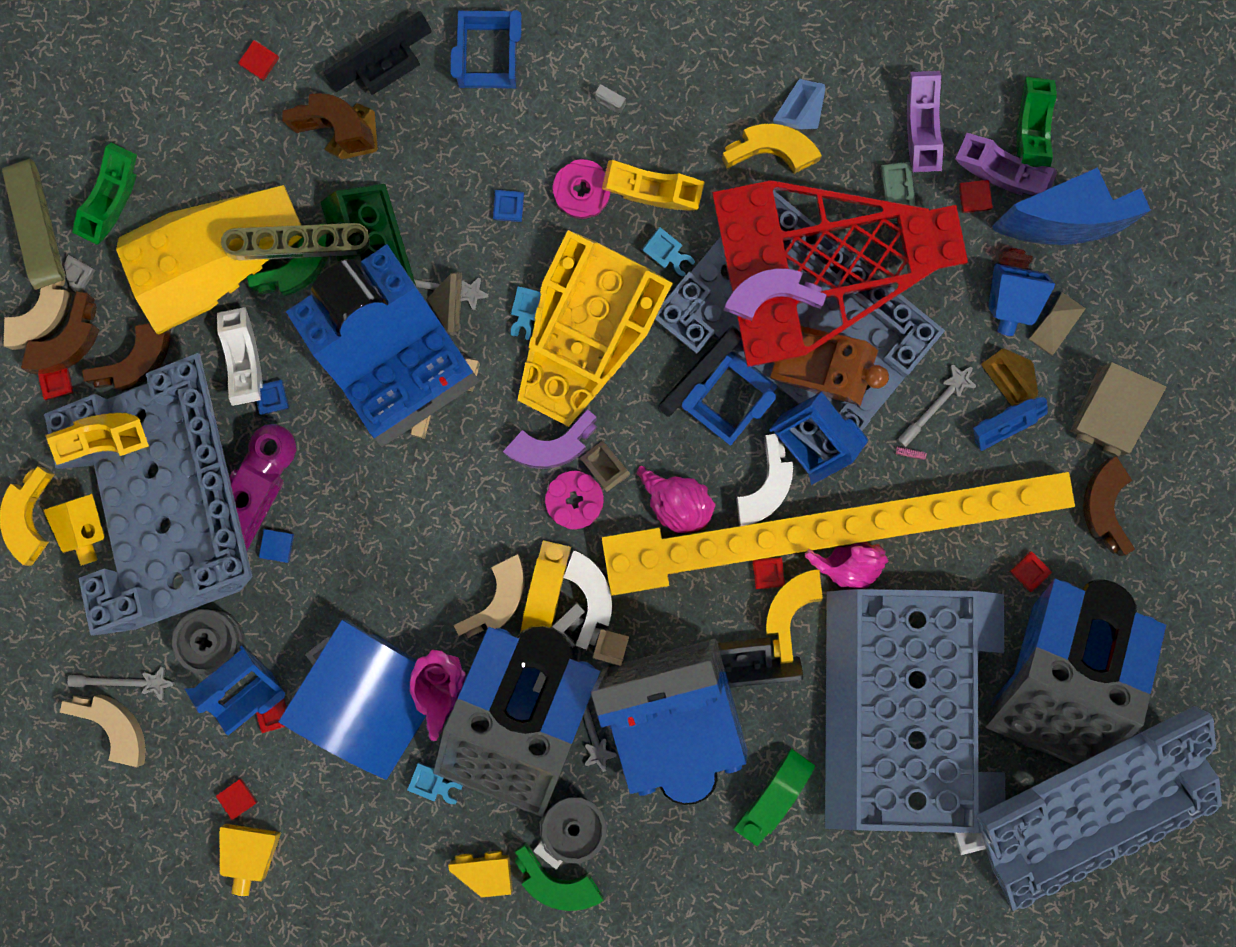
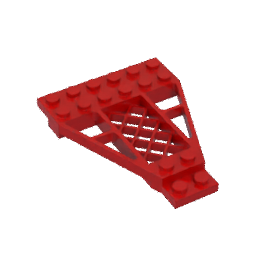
[712,180,968,367]

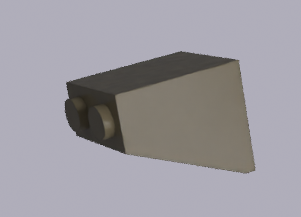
[1070,362,1166,457]

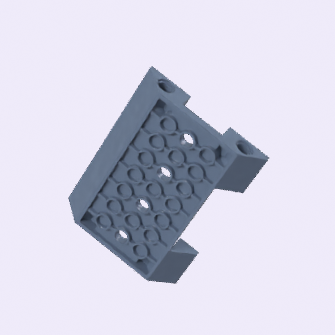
[655,190,945,460]
[44,353,252,636]
[825,589,1005,833]
[976,706,1222,911]

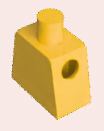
[44,494,104,566]
[219,824,281,896]

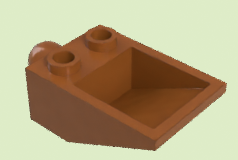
[770,326,889,406]

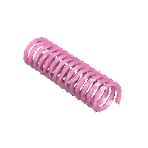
[896,446,927,460]

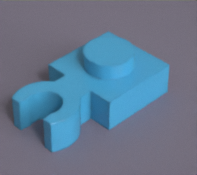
[641,227,695,277]
[511,286,541,340]
[407,762,463,804]

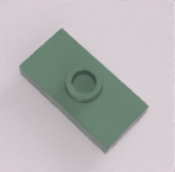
[880,162,916,223]

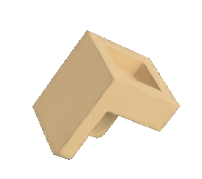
[593,629,629,666]

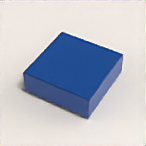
[493,190,524,222]
[257,380,289,415]
[259,529,294,563]

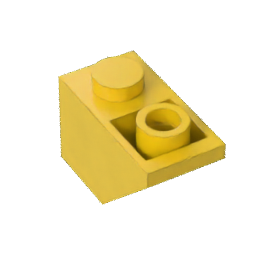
[448,851,513,897]

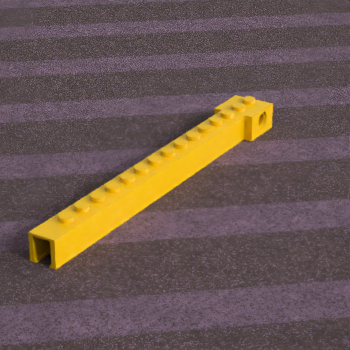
[602,472,1075,596]

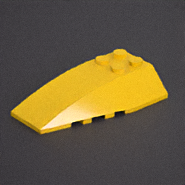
[116,185,302,335]
[518,230,673,427]

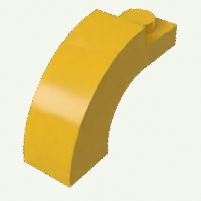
[722,124,822,174]
[602,160,704,210]
[45,413,149,465]
[0,466,55,566]
[520,540,571,644]
[766,570,823,664]

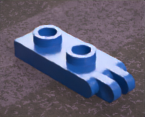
[973,397,1048,451]

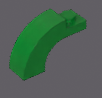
[1016,77,1057,167]
[72,142,137,245]
[247,223,331,296]
[733,748,815,847]
[514,842,604,911]

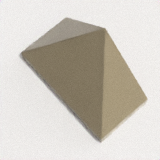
[427,272,462,333]
[1028,292,1086,356]
[580,440,630,492]

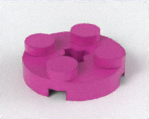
[553,159,611,219]
[545,471,604,529]

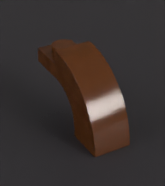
[282,93,375,154]
[21,291,99,375]
[82,323,171,391]
[1083,456,1135,556]

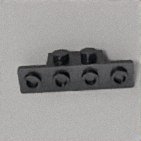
[323,11,432,95]
[717,637,803,688]

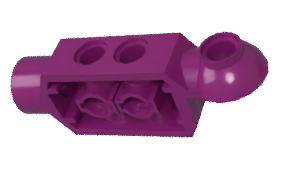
[229,424,296,551]

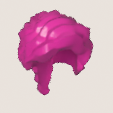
[637,466,715,533]
[805,542,889,589]
[409,650,466,741]

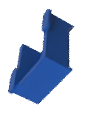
[451,10,522,88]
[682,350,778,446]
[769,391,868,485]
[185,646,285,735]

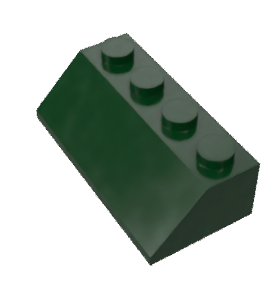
[320,184,416,312]

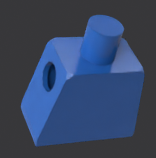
[989,264,1055,336]

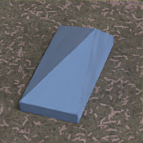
[773,79,825,129]

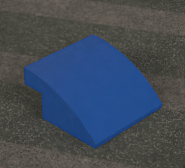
[992,167,1151,245]
[279,619,426,780]

